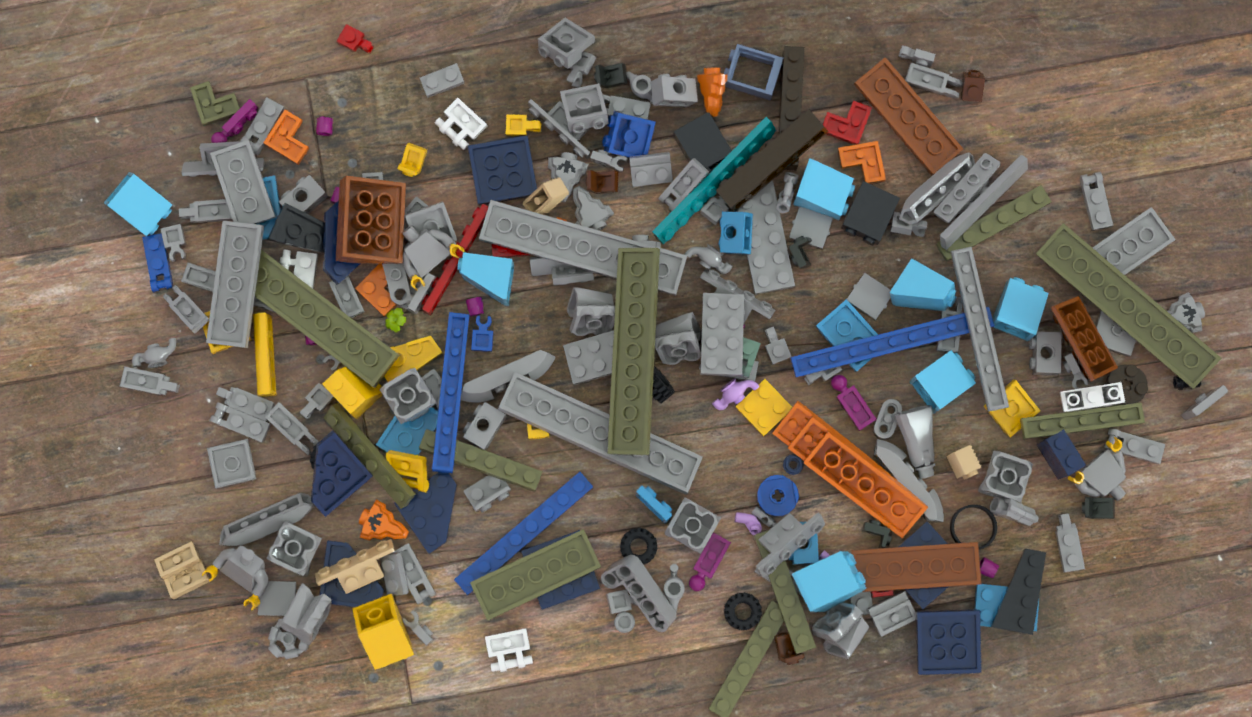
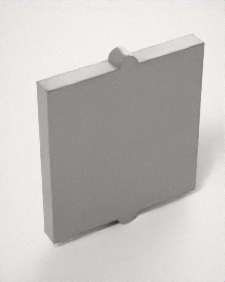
[789,206,833,249]
[847,273,891,320]
[258,581,296,616]

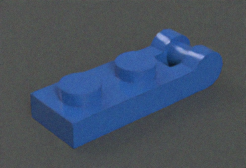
[142,233,173,292]

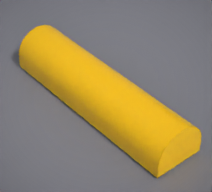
[253,313,277,397]

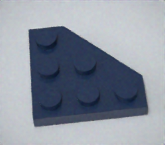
[323,200,361,285]
[311,430,373,517]
[394,472,457,554]
[320,540,384,607]

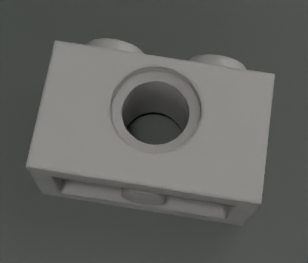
[651,74,698,107]
[279,175,328,214]
[1029,332,1061,376]
[462,402,507,450]

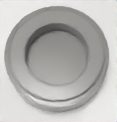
[614,612,635,633]

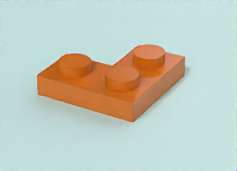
[263,110,309,165]
[838,141,886,184]
[355,264,397,317]

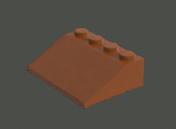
[336,176,406,264]
[1051,296,1118,382]

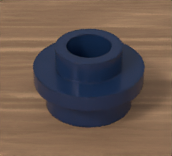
[783,454,804,475]

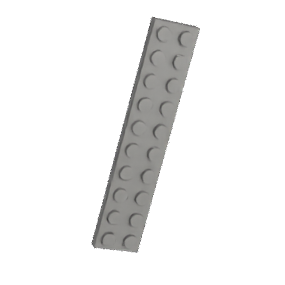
[479,200,687,296]
[498,372,703,495]

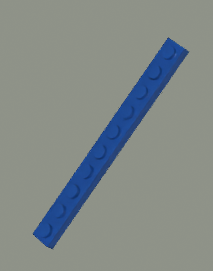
[790,307,994,378]

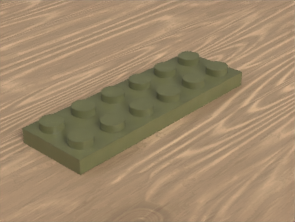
[470,529,601,621]

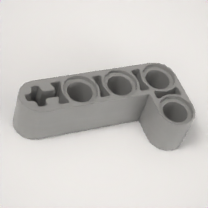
[601,555,677,632]

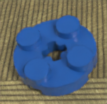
[757,475,799,517]

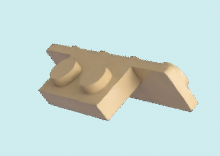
[315,539,395,594]

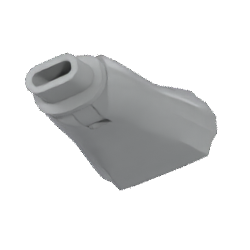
[895,405,935,479]

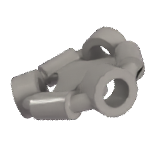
[776,172,799,213]
[268,618,310,659]

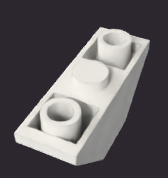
[1060,382,1125,412]

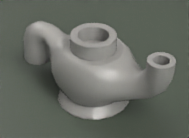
[626,72,653,104]
[685,244,733,274]
[132,338,176,368]
[664,564,685,613]

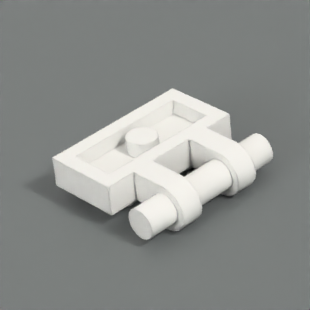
[435,98,487,150]
[279,250,318,289]
[485,628,533,672]

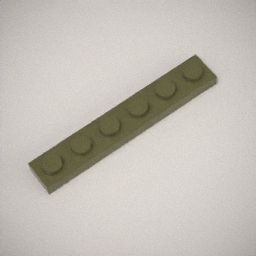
[936,185,1052,262]
[324,403,416,509]
[1020,403,1145,440]
[419,429,543,492]
[754,530,816,654]
[708,600,784,717]

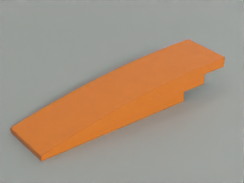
[772,401,928,538]

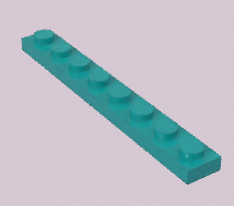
[652,117,776,245]

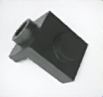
[594,63,627,89]
[789,236,812,269]
[1082,497,1115,519]
[862,520,892,549]

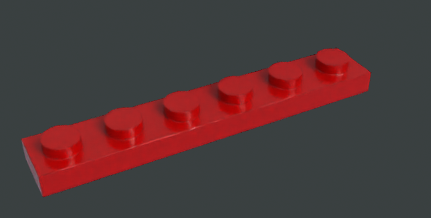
[421,204,488,316]

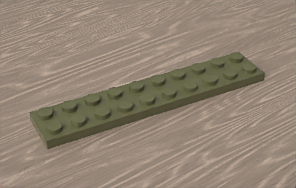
[1036,223,1222,389]
[607,248,660,456]
[255,250,400,388]

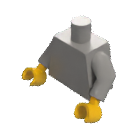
[402,226,464,291]
[1068,437,1126,501]
[202,545,269,611]

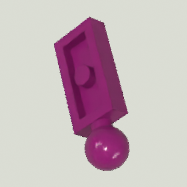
[211,99,259,143]
[831,375,877,431]
[689,533,731,591]

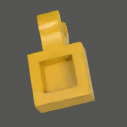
[506,115,542,136]

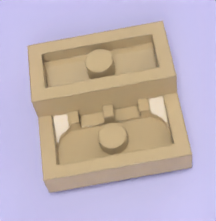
[154,541,211,600]

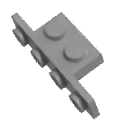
[528,99,590,159]
[181,141,265,177]
[934,153,1001,224]
[530,257,594,285]
[700,269,775,323]
[756,513,825,578]

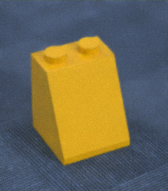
[322,367,383,419]
[352,593,414,670]

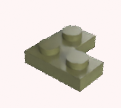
[190,81,240,126]

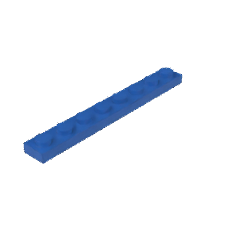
[432,312,469,473]
[454,472,593,595]

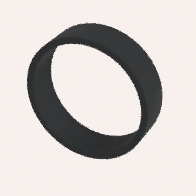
[950,504,997,550]

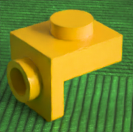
[397,143,428,177]

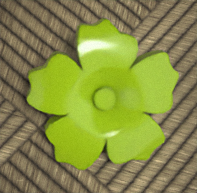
[385,307,406,333]

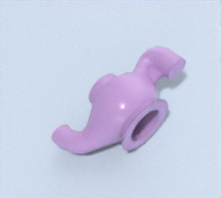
[712,378,759,410]

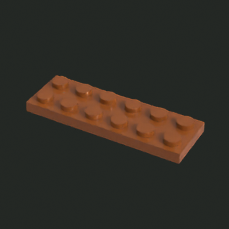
[854,57,963,175]
[851,542,981,592]

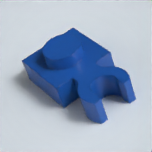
[471,316,494,352]

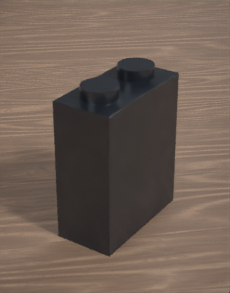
[673,112,732,176]
[841,181,900,245]

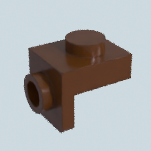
[961,70,985,102]
[586,170,618,194]
[774,633,805,665]

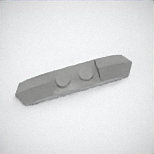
[899,152,975,225]
[461,350,555,403]
[874,439,944,522]
[219,493,315,546]

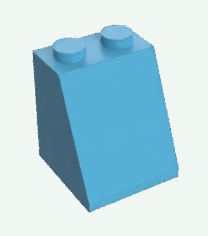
[793,158,855,220]
[104,172,172,236]
[458,252,515,306]
[890,258,957,311]
[992,277,1049,341]
[909,350,976,414]
[792,551,867,612]

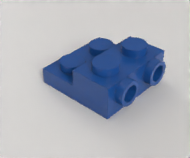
[602,111,656,157]

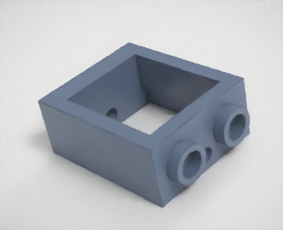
[724,44,783,101]

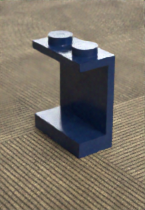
[1036,430,1086,480]

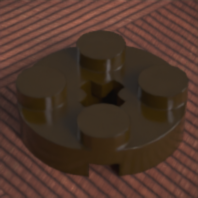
[1105,365,1148,405]

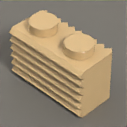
[523,177,569,215]
[946,445,981,480]

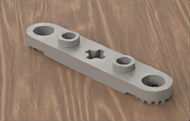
[383,259,411,305]

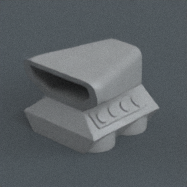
[567,288,615,336]
[655,312,702,365]
[379,368,437,424]
[978,451,1033,503]
[665,497,721,554]
[266,521,322,576]
[281,583,331,644]
[812,602,869,659]

